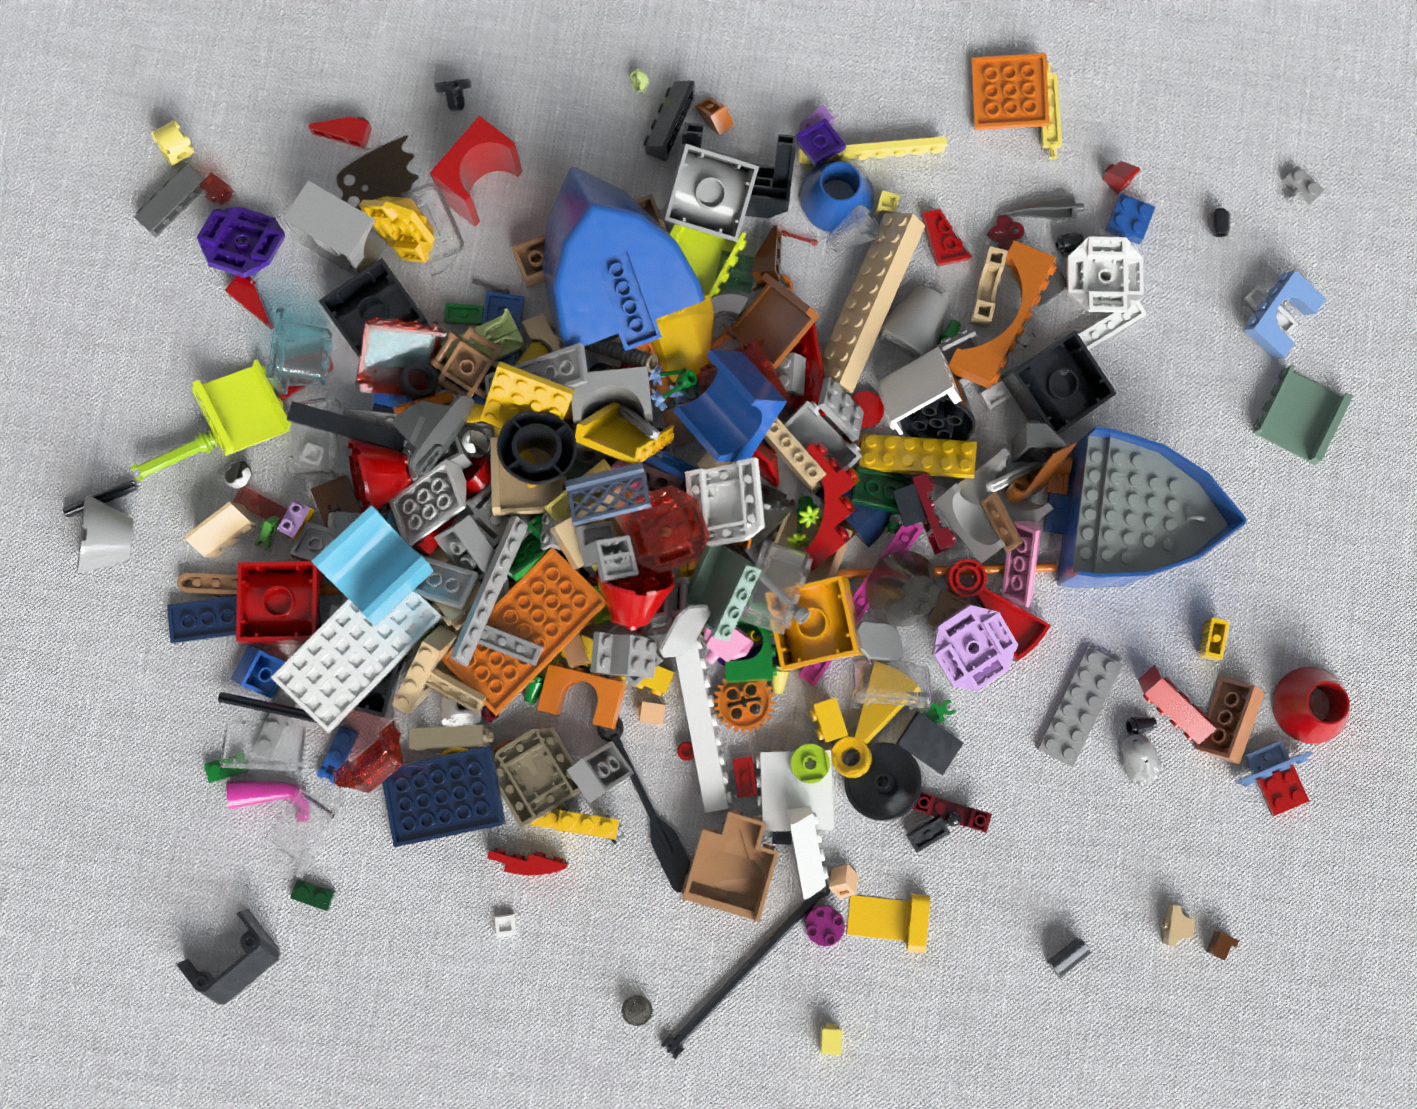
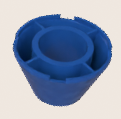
[800,161,874,233]

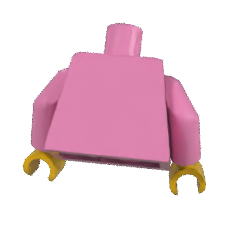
[703,626,760,664]

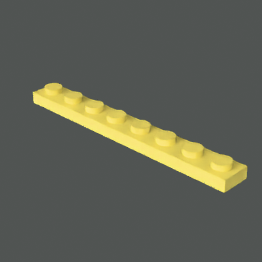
[797,136,947,165]

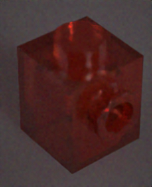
[199,172,234,206]

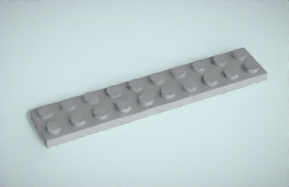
[289,522,479,610]

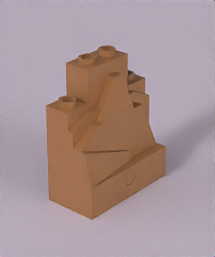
[680,809,779,922]

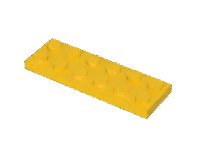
[859,434,977,479]

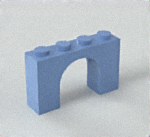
[1243,270,1326,359]

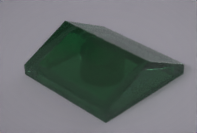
[715,250,755,294]

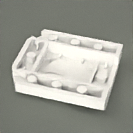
[685,457,765,546]

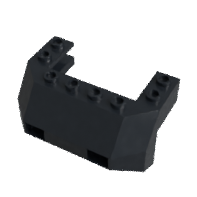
[682,122,797,219]

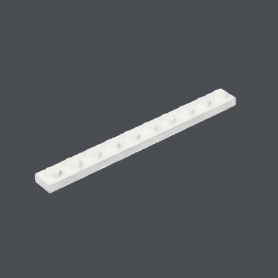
[979,300,1147,410]

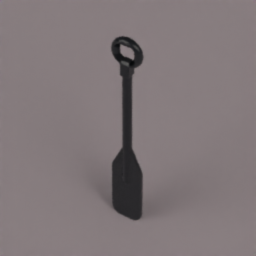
[597,717,691,893]

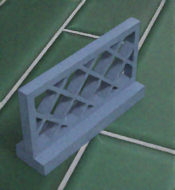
[565,462,651,526]

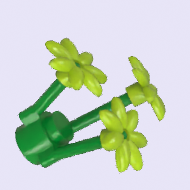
[787,496,823,548]

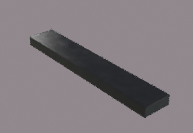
[287,401,405,452]

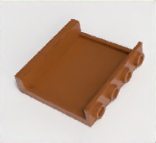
[722,273,820,370]

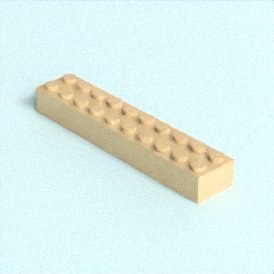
[821,212,925,393]

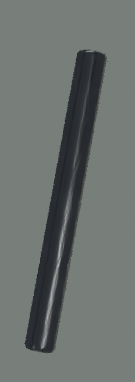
[218,692,317,723]

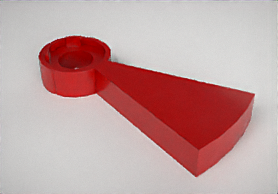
[412,454,491,556]
[946,559,1051,661]

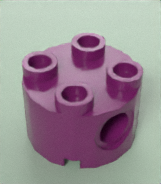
[804,904,845,947]

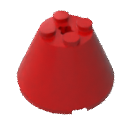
[348,439,412,514]
[596,559,676,630]

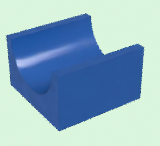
[673,349,787,462]

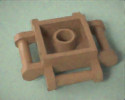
[430,326,503,400]

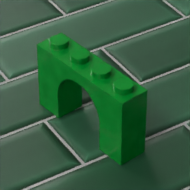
[725,601,777,683]

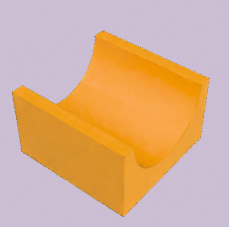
[765,576,864,671]

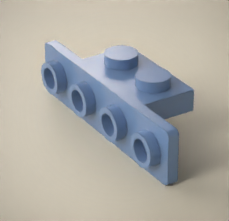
[1235,740,1313,786]

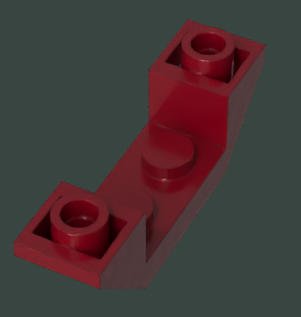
[912,792,992,833]

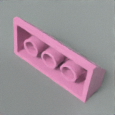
[1002,521,1042,607]

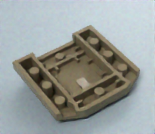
[494,727,582,829]

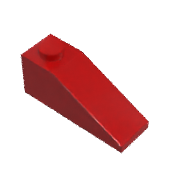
[308,117,372,149]
[225,276,274,330]

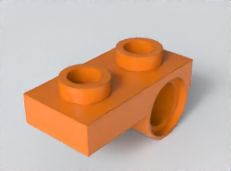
[1046,457,1072,495]

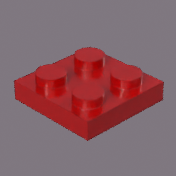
[1256,765,1309,816]

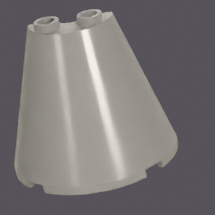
[876,283,948,359]

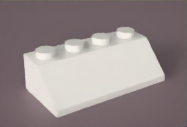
[788,806,828,899]

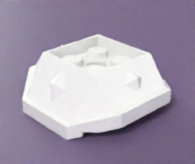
[1067,237,1144,313]

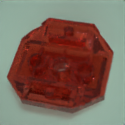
[333,720,403,794]

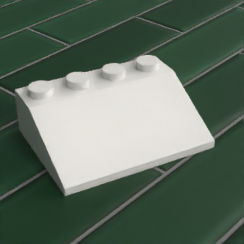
[389,459,466,547]

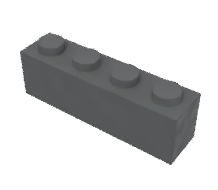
[134,164,209,238]

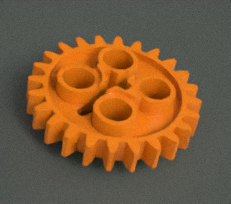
[713,678,776,734]

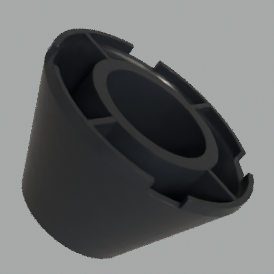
[497,410,577,485]

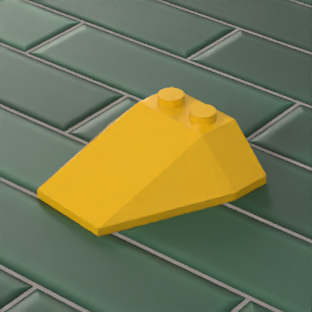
[651,295,715,383]

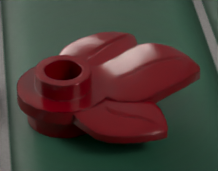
[987,215,1025,251]

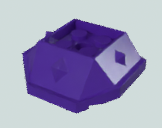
[197,207,285,278]

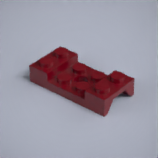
[911,473,956,555]

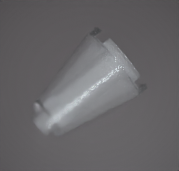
[826,205,879,252]

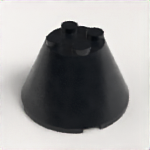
[900,374,976,441]

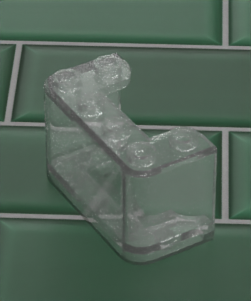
[739,539,813,635]

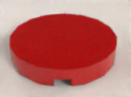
[851,391,884,429]

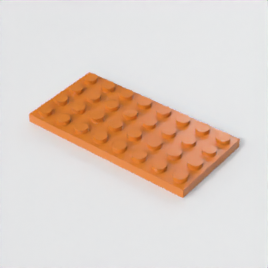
[441,548,606,716]

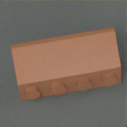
[1195,677,1265,765]

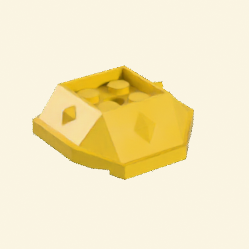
[359,196,435,263]

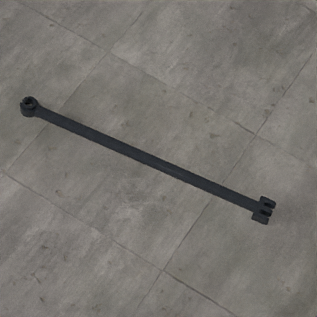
[661,883,830,1059]

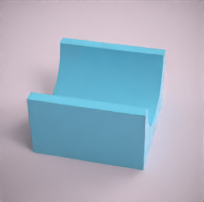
[311,505,434,626]

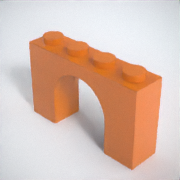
[537,662,627,730]

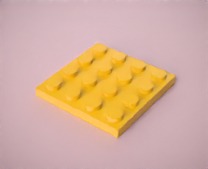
[480,362,575,428]

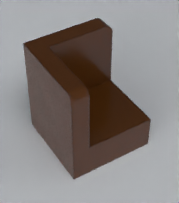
[1206,930,1239,960]

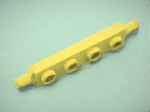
[1041,62,1062,160]

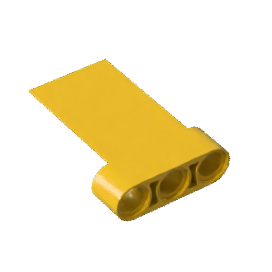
[847,893,930,953]

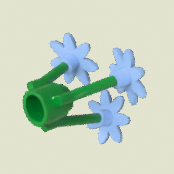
[648,365,697,411]

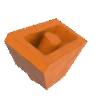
[695,97,734,135]

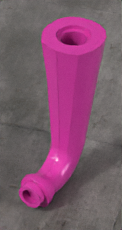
[226,781,311,822]

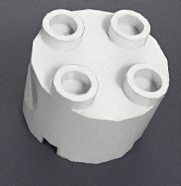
[441,696,481,727]

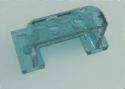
[266,308,333,394]

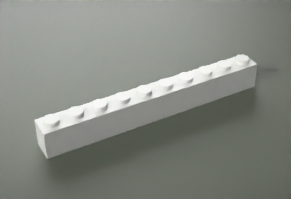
[676,637,733,813]

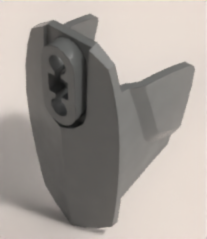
[392,394,474,478]

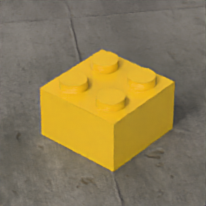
[809,698,848,743]

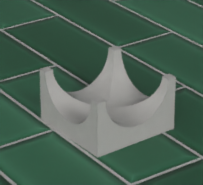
[934,448,1053,564]

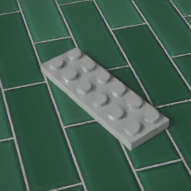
[485,343,589,397]
[1037,646,1123,767]

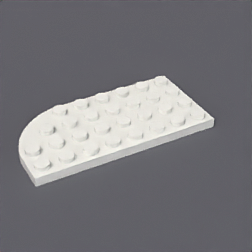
[271,591,442,733]

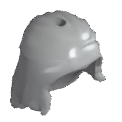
[1120,734,1163,786]

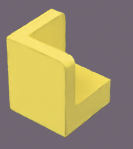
[875,190,900,215]

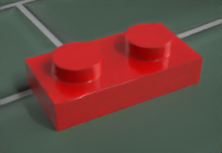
[733,756,757,798]

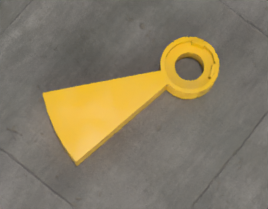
[831,663,920,778]

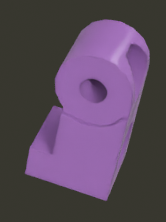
[799,105,835,132]

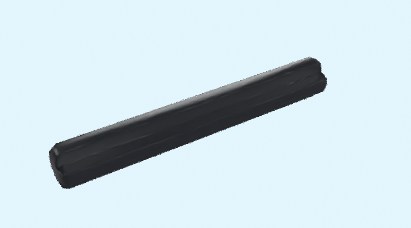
[63,480,138,517]

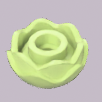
[630,69,649,92]

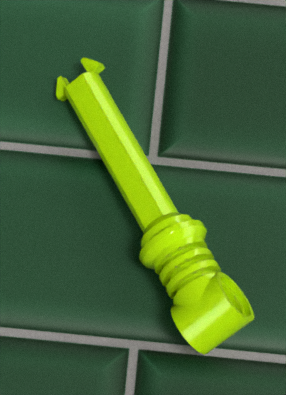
[131,429,219,481]

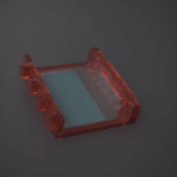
[355,317,446,397]

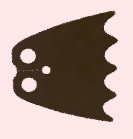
[336,136,423,211]

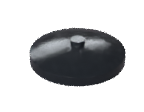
[844,742,923,822]

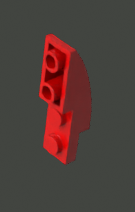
[487,847,569,875]

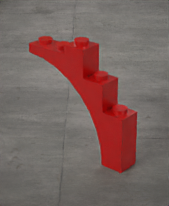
[800,441,860,571]

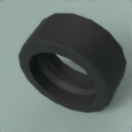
[398,360,438,399]

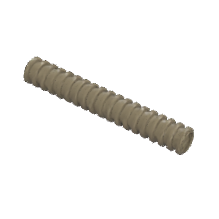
[584,339,658,371]

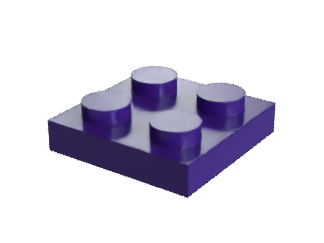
[794,119,846,167]

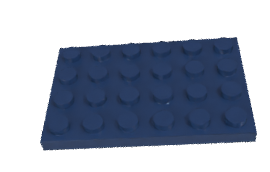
[380,746,506,847]

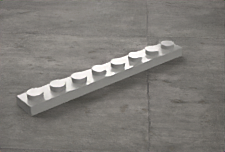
[450,516,528,666]

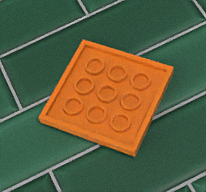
[971,53,1050,130]

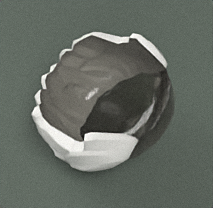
[462,430,490,458]
[224,461,252,489]

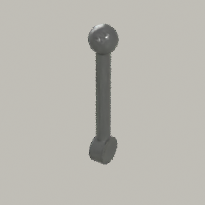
[472,279,510,294]

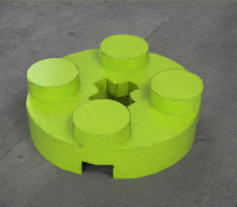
[790,744,830,784]

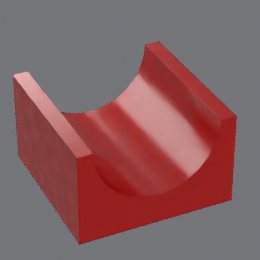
[430,116,522,227]
[236,561,325,645]

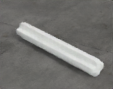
[986,461,1040,493]

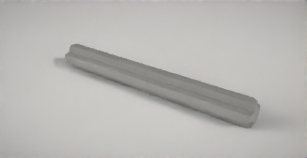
[619,404,660,440]

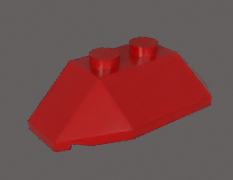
[751,441,780,489]

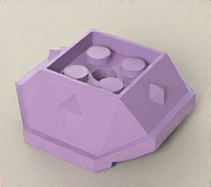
[932,604,1018,691]

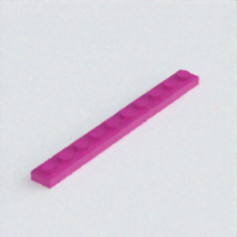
[798,524,924,686]

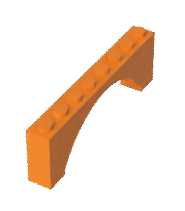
[949,240,1057,389]

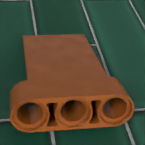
[1004,442,1078,503]

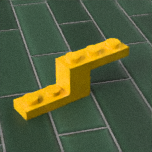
[530,809,619,840]

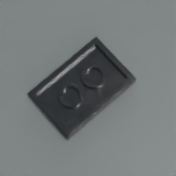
[896,711,964,776]

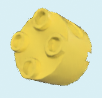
[151,120,194,166]

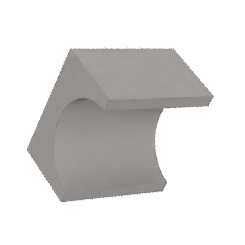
[658,144,759,242]
[283,180,387,276]
[571,366,653,429]

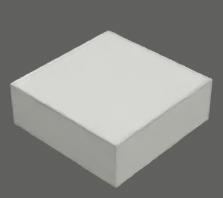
[494,913,517,937]

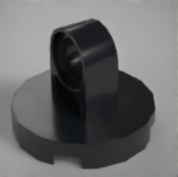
[434,79,472,111]

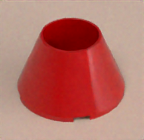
[1272,667,1350,744]

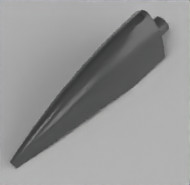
[1000,194,1084,220]

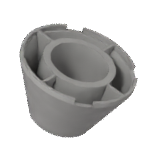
[77,496,133,573]

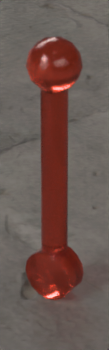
[781,230,818,246]

